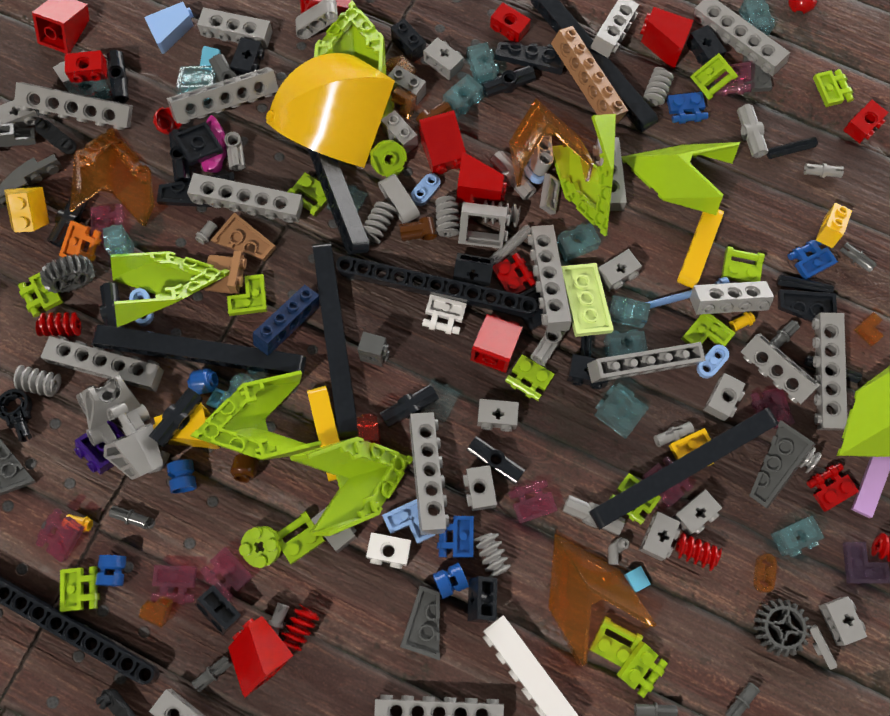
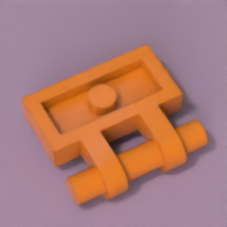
[59,221,102,263]

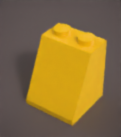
[4,187,49,233]
[153,403,220,449]

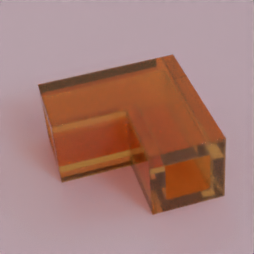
[386,55,417,74]
[391,86,417,119]
[854,312,884,346]
[139,596,173,628]

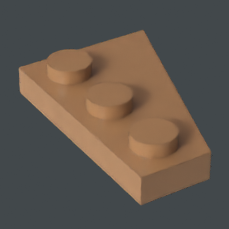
[211,212,277,261]

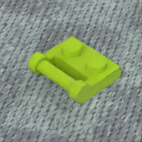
[690,53,738,100]
[287,172,328,217]
[721,246,765,283]
[276,511,326,565]
[589,616,643,667]

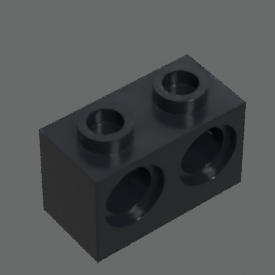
[195,585,242,635]

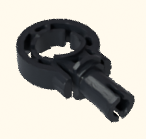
[0,389,32,442]

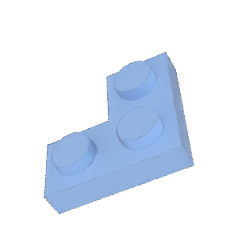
[382,499,436,544]

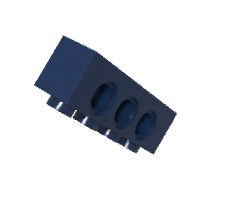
[253,285,319,356]

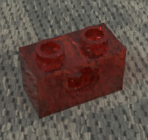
[357,413,381,445]

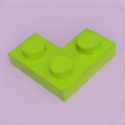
[227,274,268,316]
[681,314,735,347]

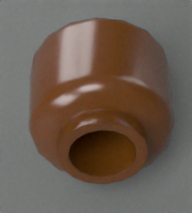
[230,454,259,483]

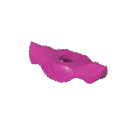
[201,115,227,173]

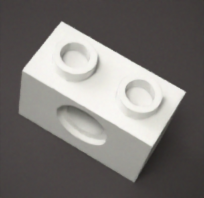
[366,532,412,569]

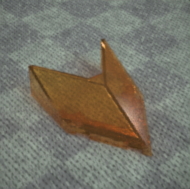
[509,99,594,187]
[70,127,154,227]
[548,534,656,666]

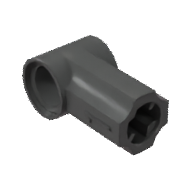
[209,54,236,81]

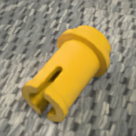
[729,312,755,332]
[64,514,93,533]

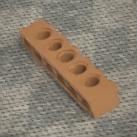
[551,26,628,124]

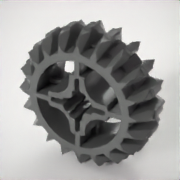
[40,254,95,293]
[753,599,812,657]

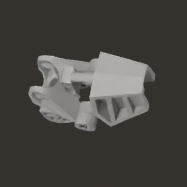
[76,374,163,480]

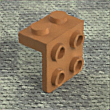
[203,251,247,295]

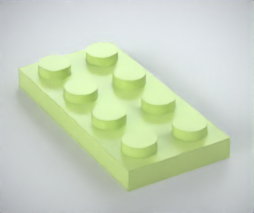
[561,263,614,337]

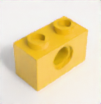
[816,203,852,248]

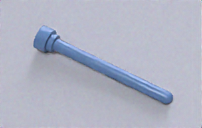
[642,277,730,310]

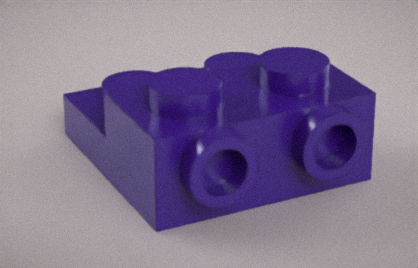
[74,421,125,475]

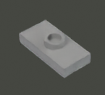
[540,173,560,215]
[809,624,838,670]

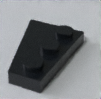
[778,289,837,322]

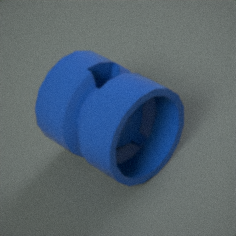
[167,459,197,494]
[95,555,127,586]
[432,562,469,599]

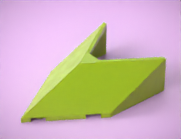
[314,0,386,75]
[552,114,616,236]
[621,142,740,215]
[110,251,230,328]
[837,366,890,457]
[190,370,322,460]
[290,437,413,536]

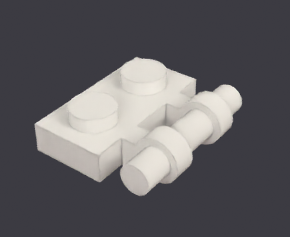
[422,294,467,335]

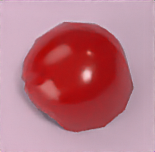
[788,0,817,14]
[153,107,183,135]

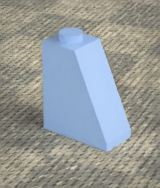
[144,2,194,54]

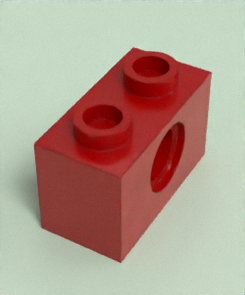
[490,2,531,43]
[65,50,107,83]
[843,100,889,144]

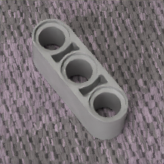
[295,0,338,39]
[530,124,553,176]
[378,174,420,224]

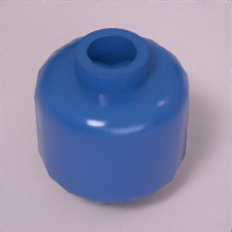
[187,368,218,395]

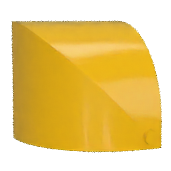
[266,53,395,168]

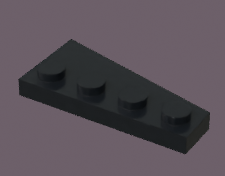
[494,42,564,75]
[157,172,235,208]

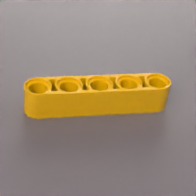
[677,209,724,289]
[307,386,340,482]

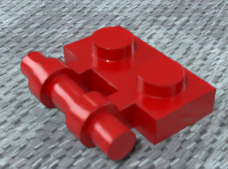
[492,253,536,294]
[807,463,860,512]

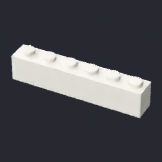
[483,615,578,716]

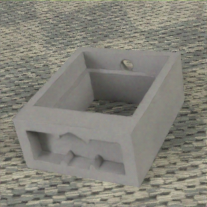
[458,202,510,249]

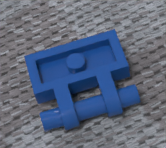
[666,92,708,124]
[787,240,838,280]
[437,516,474,558]

